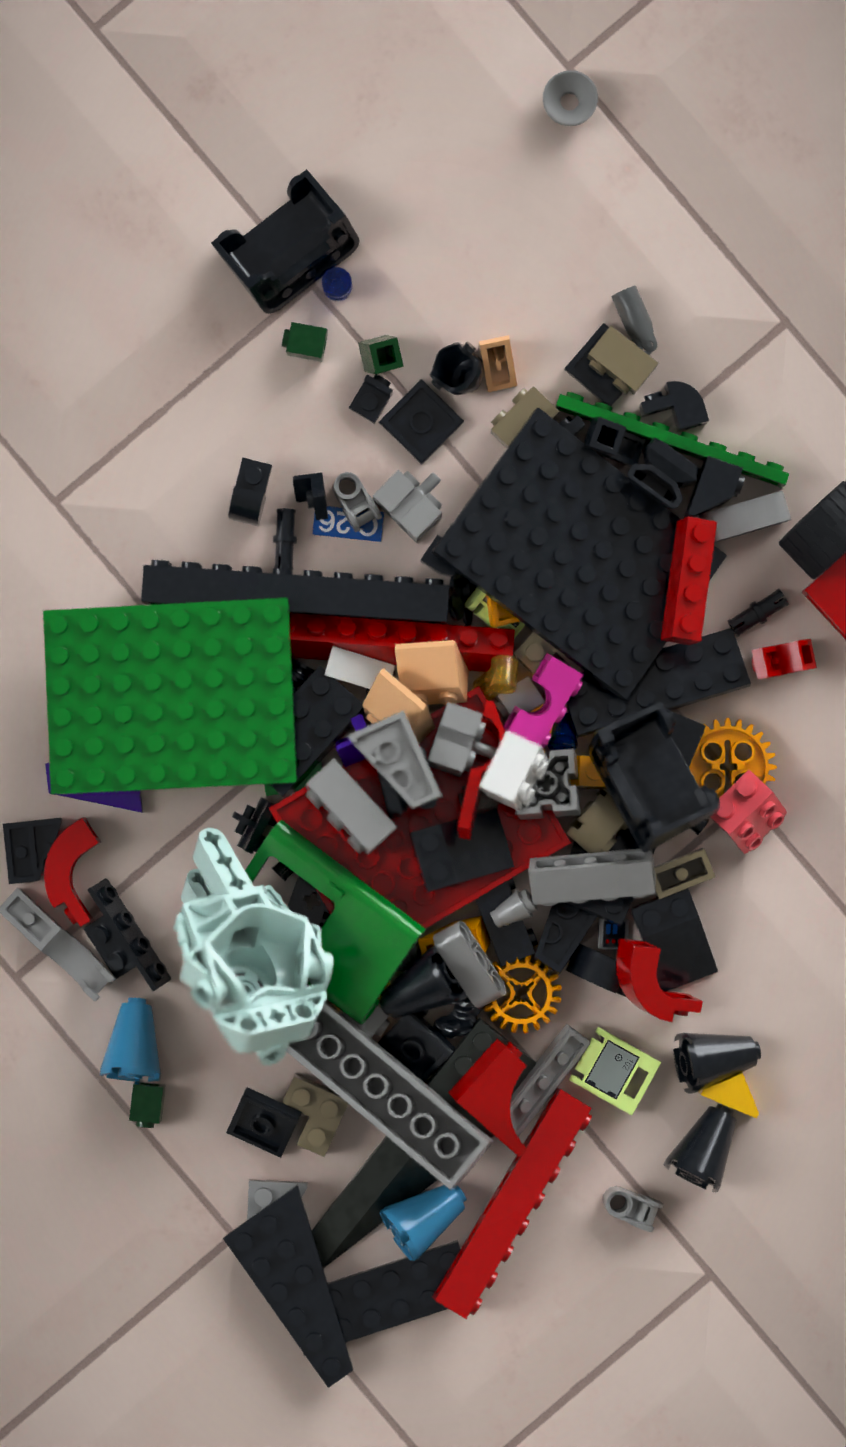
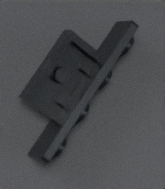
[83,878,171,991]

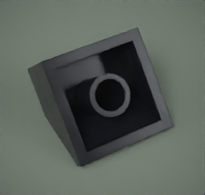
[684,456,745,518]

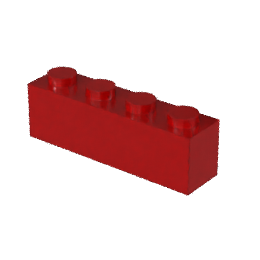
[661,516,717,645]

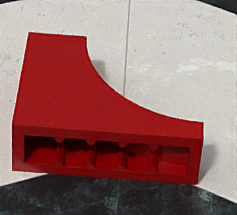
[801,552,846,640]
[448,1038,527,1158]

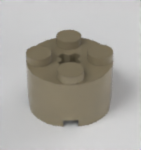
[565,787,627,853]

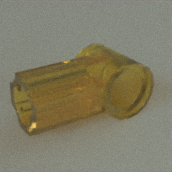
[473,655,519,701]

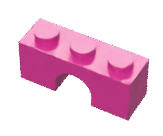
[503,653,583,749]

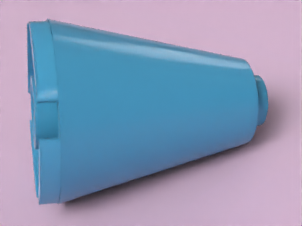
[100,998,161,1082]
[380,1185,467,1261]

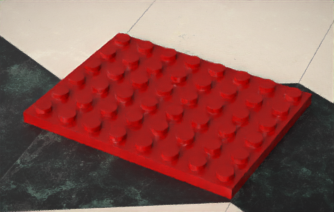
[269,686,571,929]

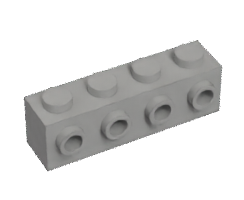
[528,849,656,906]

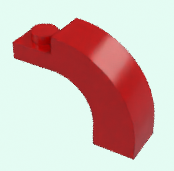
[44,817,101,927]
[616,939,703,1022]

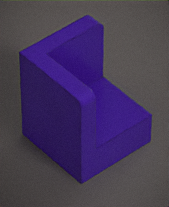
[335,714,368,767]

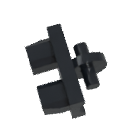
[232,797,277,854]

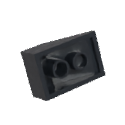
[409,809,514,893]
[629,888,718,991]

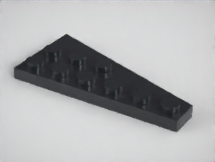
[223,1184,353,1388]

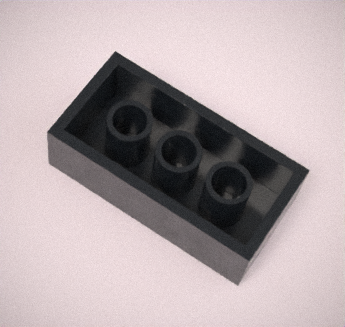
[269,665,365,799]

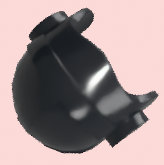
[430,342,484,395]

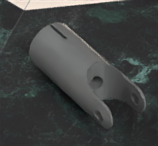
[611,286,658,355]

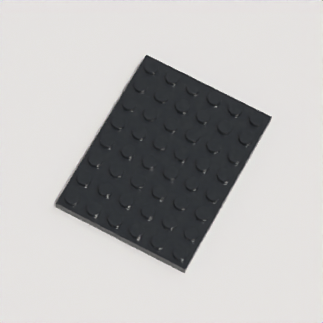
[431,407,727,700]

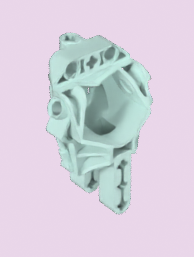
[174,828,333,1065]

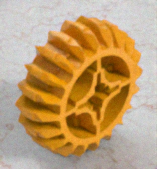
[483,955,562,1033]

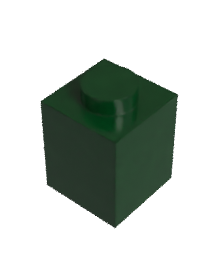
[282,322,328,362]
[358,335,404,374]
[129,1081,166,1128]

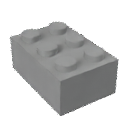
[306,759,396,855]

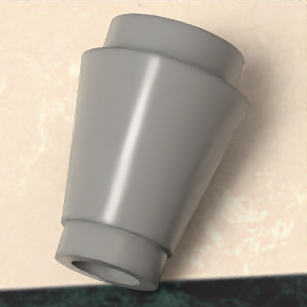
[490,889,538,928]

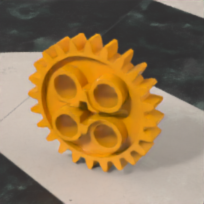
[689,718,777,798]

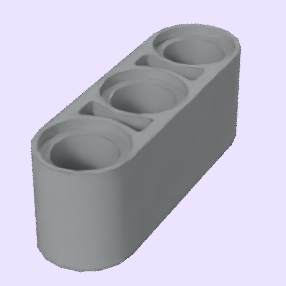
[699,491,791,543]
[433,921,506,1008]

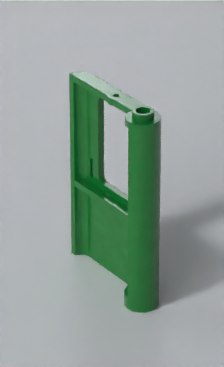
[245,820,426,1025]

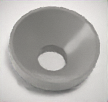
[543,70,598,126]

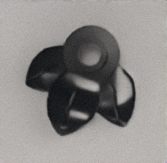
[448,573,477,626]

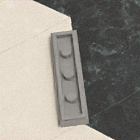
[510,1024,590,1137]

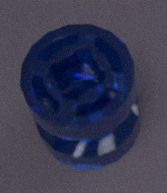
[322,267,352,301]

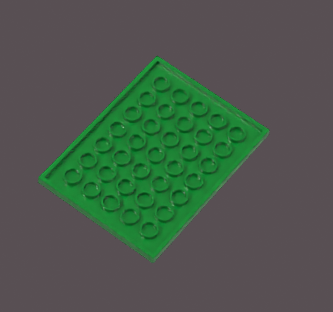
[43,598,297,795]

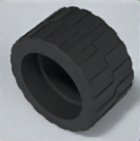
[779,481,846,579]

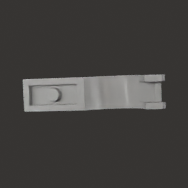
[0,888,116,1001]

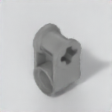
[333,472,382,532]
[603,1186,664,1232]

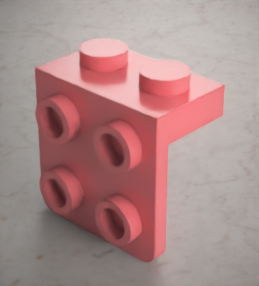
[710,770,787,854]

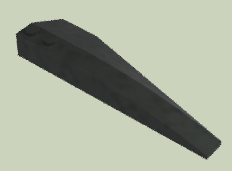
[311,1017,536,1268]

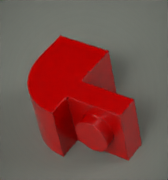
[751,638,817,680]

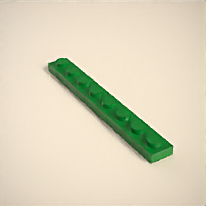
[556,392,790,488]

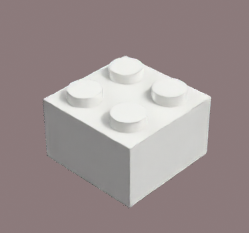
[480,731,549,812]

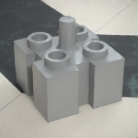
[373,470,442,543]
[428,702,496,777]
[516,749,581,820]

